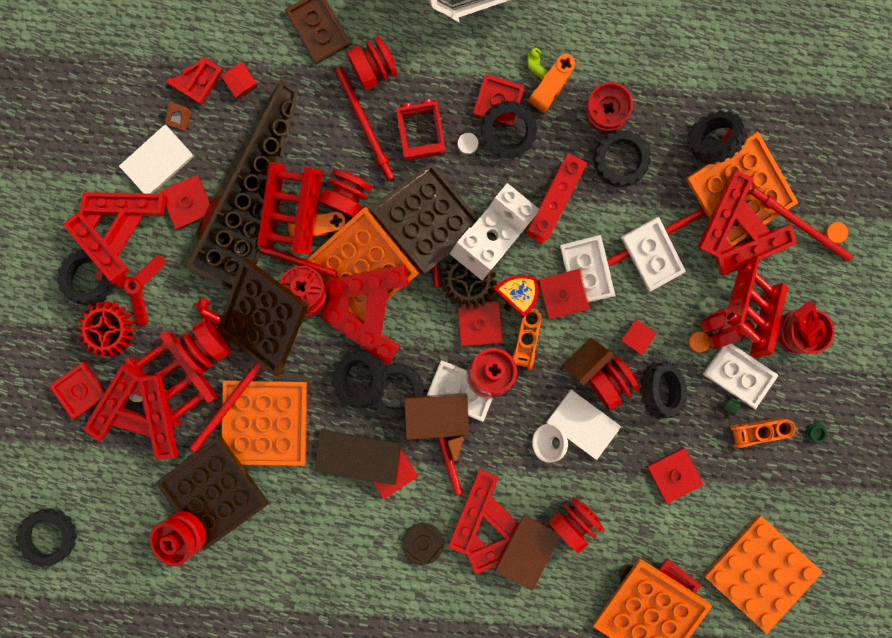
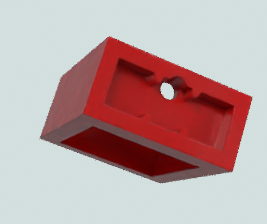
[396,99,445,161]

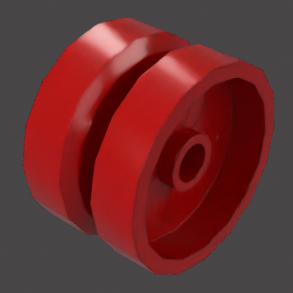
[699,307,756,349]
[466,348,517,398]
[149,511,206,567]

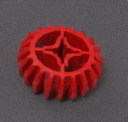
[77,301,136,357]

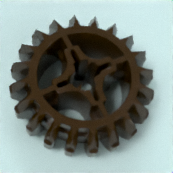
[441,258,497,310]

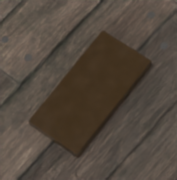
[314,430,402,485]

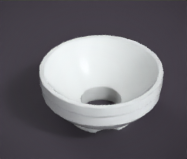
[532,424,568,463]

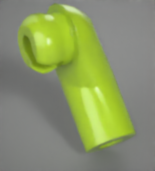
[527,48,548,80]

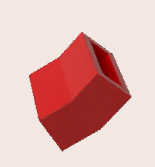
[221,62,257,99]
[621,320,657,355]

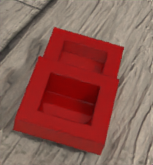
[793,301,827,348]

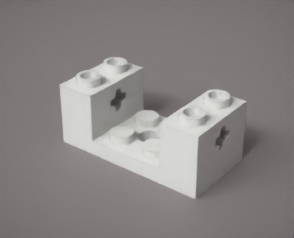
[450,183,539,281]

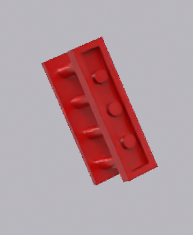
[525,153,587,244]
[257,162,323,254]
[722,258,788,359]
[125,330,219,428]

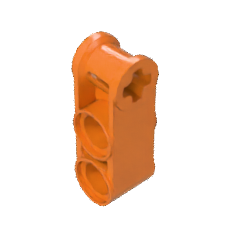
[527,54,575,114]
[287,212,349,237]
[512,309,541,370]
[730,418,795,448]

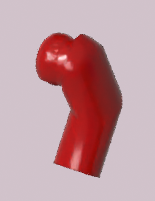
[196,297,222,325]

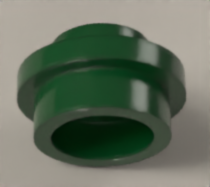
[722,397,741,416]
[805,423,827,444]

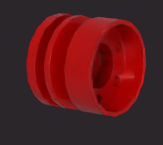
[346,35,398,91]
[586,82,633,133]
[318,169,373,218]
[280,266,328,317]
[777,310,835,354]
[174,318,231,374]
[588,355,640,411]
[548,496,605,554]

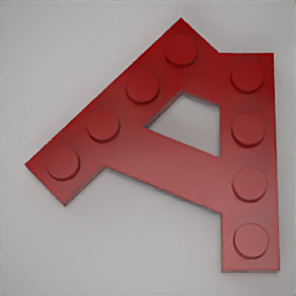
[697,170,797,276]
[63,192,166,284]
[320,264,409,365]
[83,364,178,460]
[448,469,545,574]

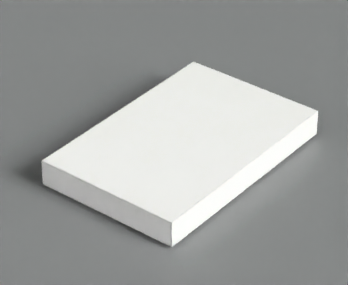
[119,125,194,194]
[621,217,686,292]
[560,235,616,302]
[702,343,778,410]
[427,360,493,422]
[546,389,621,460]

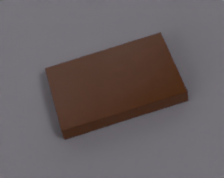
[285,0,351,65]
[404,393,469,440]
[495,514,561,591]

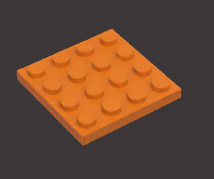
[685,132,798,246]
[307,207,420,321]
[222,380,307,466]
[703,515,823,634]
[593,558,712,638]

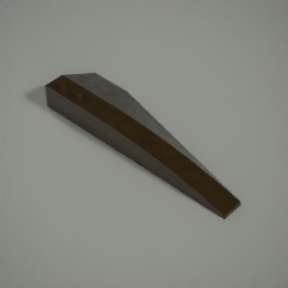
[180,80,299,289]

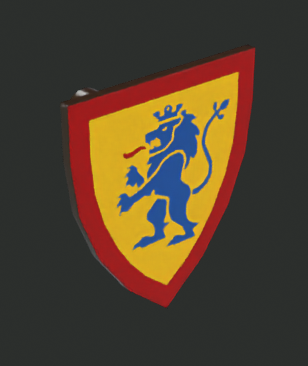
[493,276,538,318]

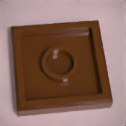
[562,338,614,385]

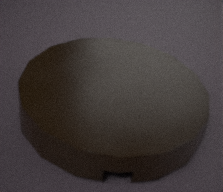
[402,522,444,565]

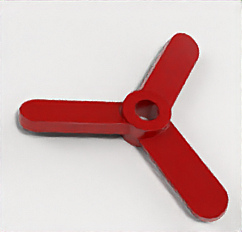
[95,255,165,326]

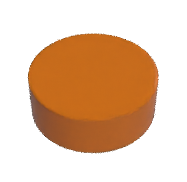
[825,222,848,243]
[688,332,710,352]

